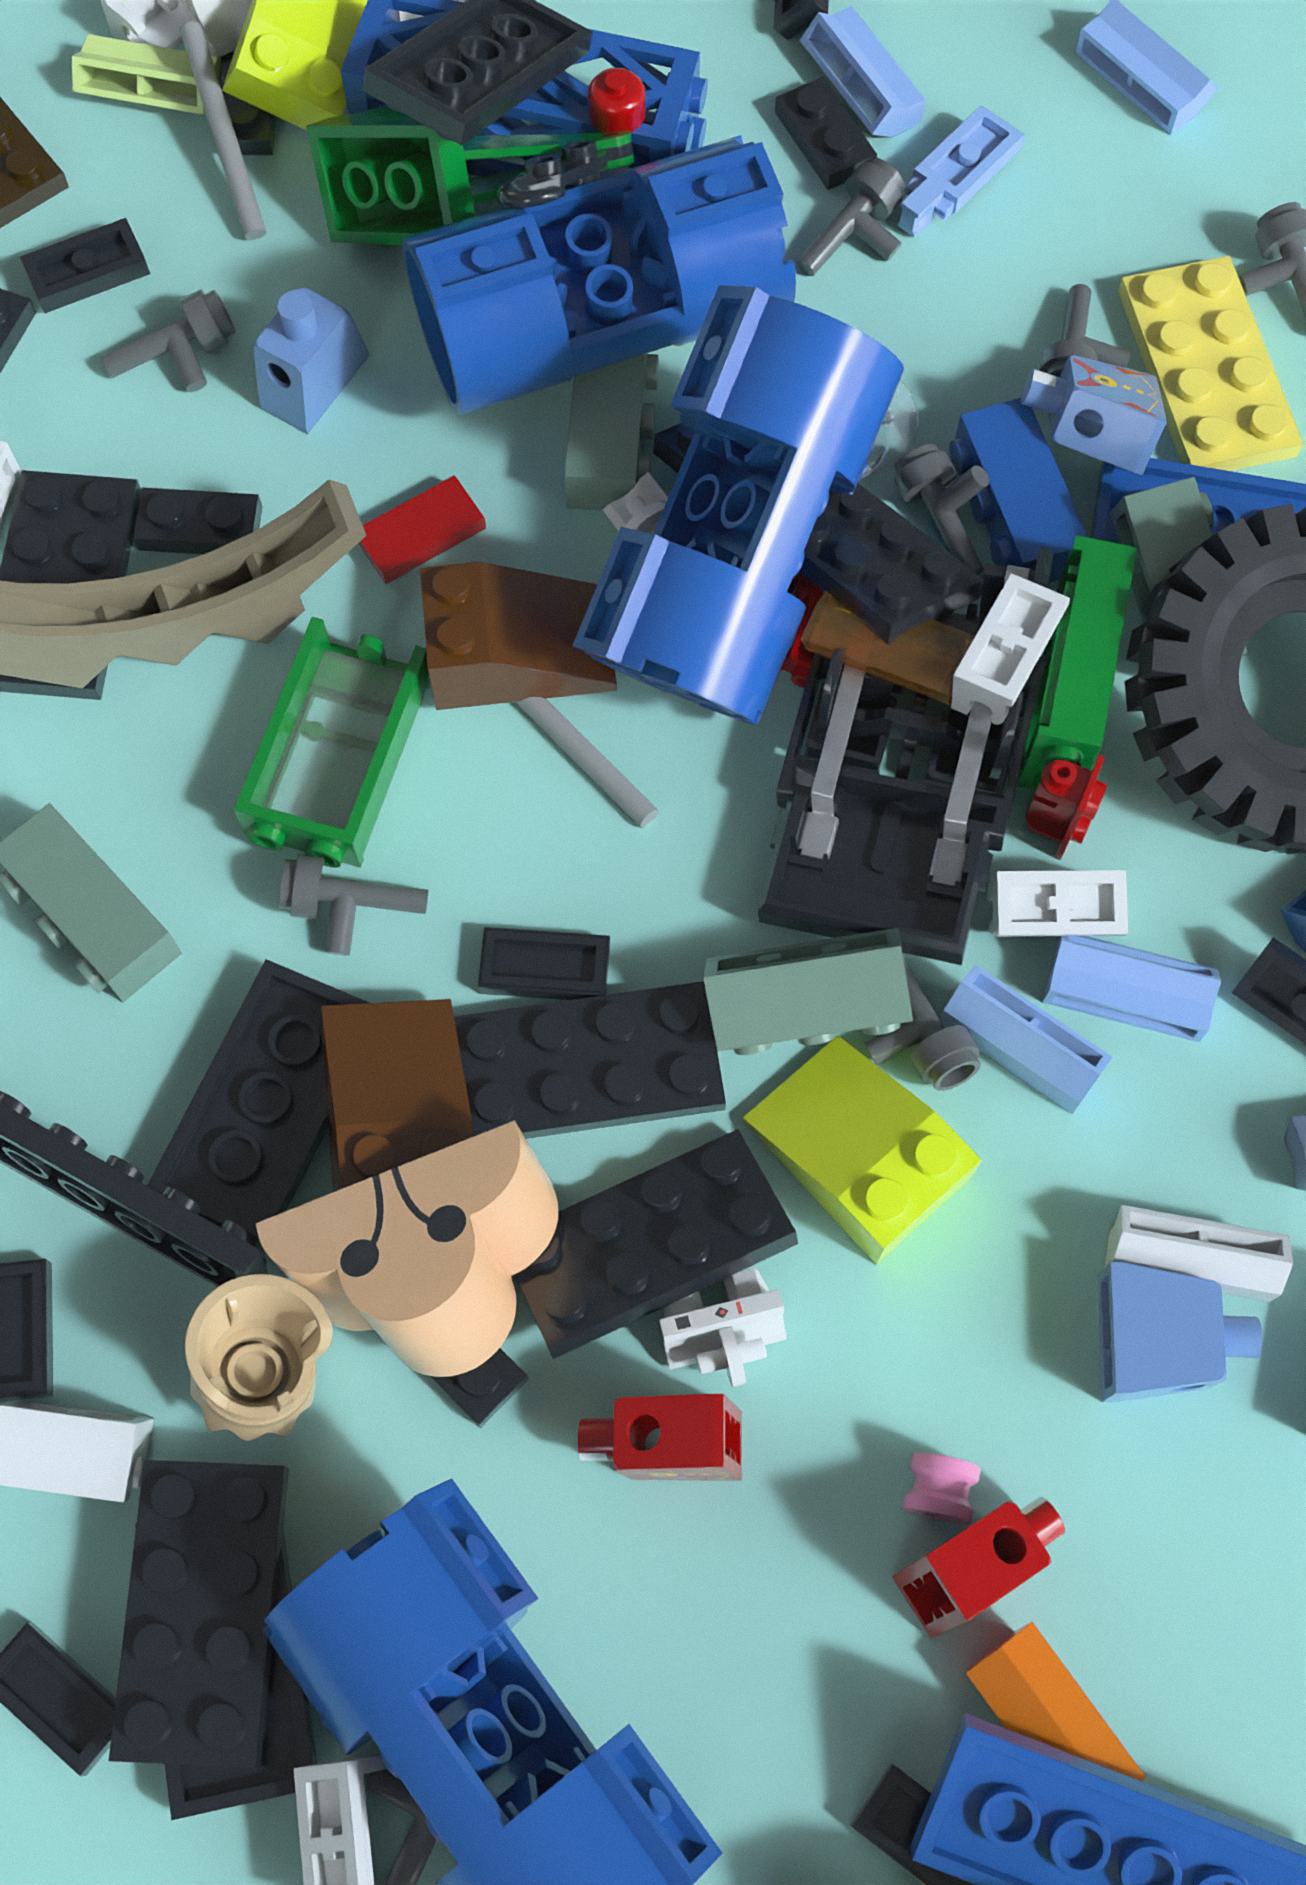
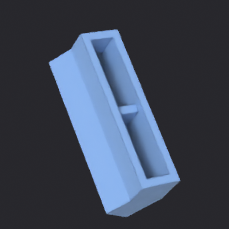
[1075,0,1218,135]
[799,6,925,137]
[1042,936,1221,1042]
[940,965,1112,1114]

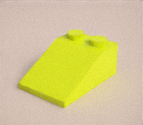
[222,0,368,131]
[742,1035,982,1265]

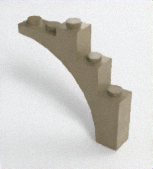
[0,480,367,689]

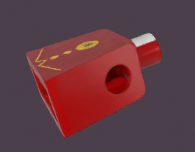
[578,1394,742,1481]
[892,1497,1065,1639]

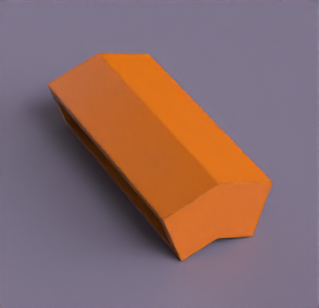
[966,1622,1146,1781]

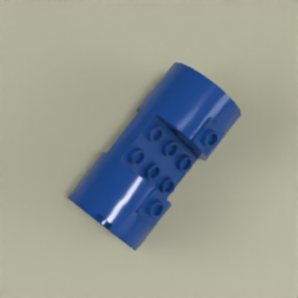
[402,135,796,416]
[573,285,904,725]
[262,1478,723,1885]

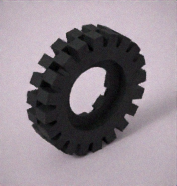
[1124,503,1306,854]

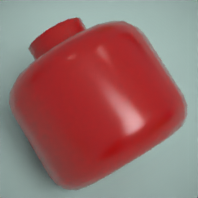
[588,68,645,133]

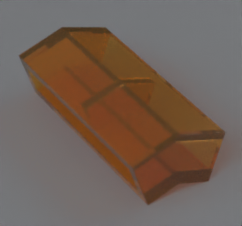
[801,589,975,705]

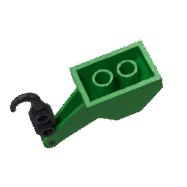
[306,107,634,245]

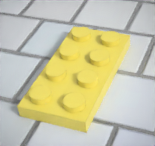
[1118,256,1304,471]

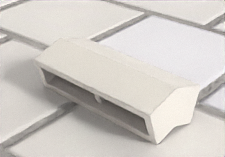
[1105,1205,1293,1302]

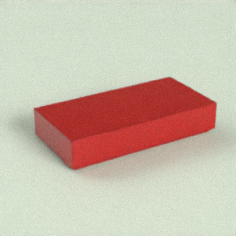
[358,475,486,584]

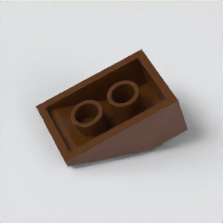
[420,562,617,710]
[320,999,473,1192]

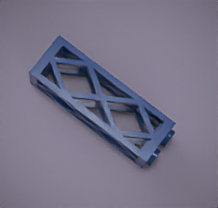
[340,0,708,190]

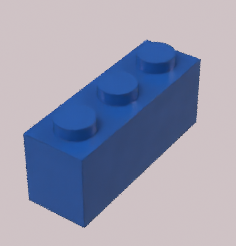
[949,398,1089,582]

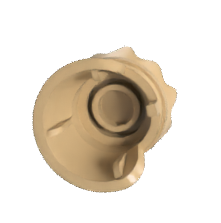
[185,1274,333,1441]

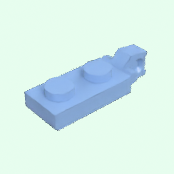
[897,105,1025,237]

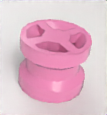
[902,1452,981,1525]

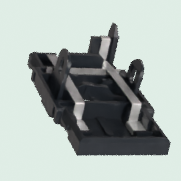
[758,547,1053,965]

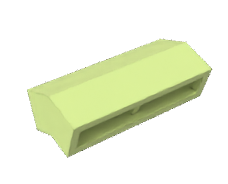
[72,34,221,115]

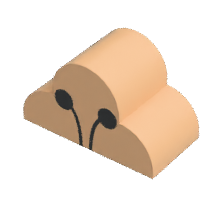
[256,1120,559,1377]

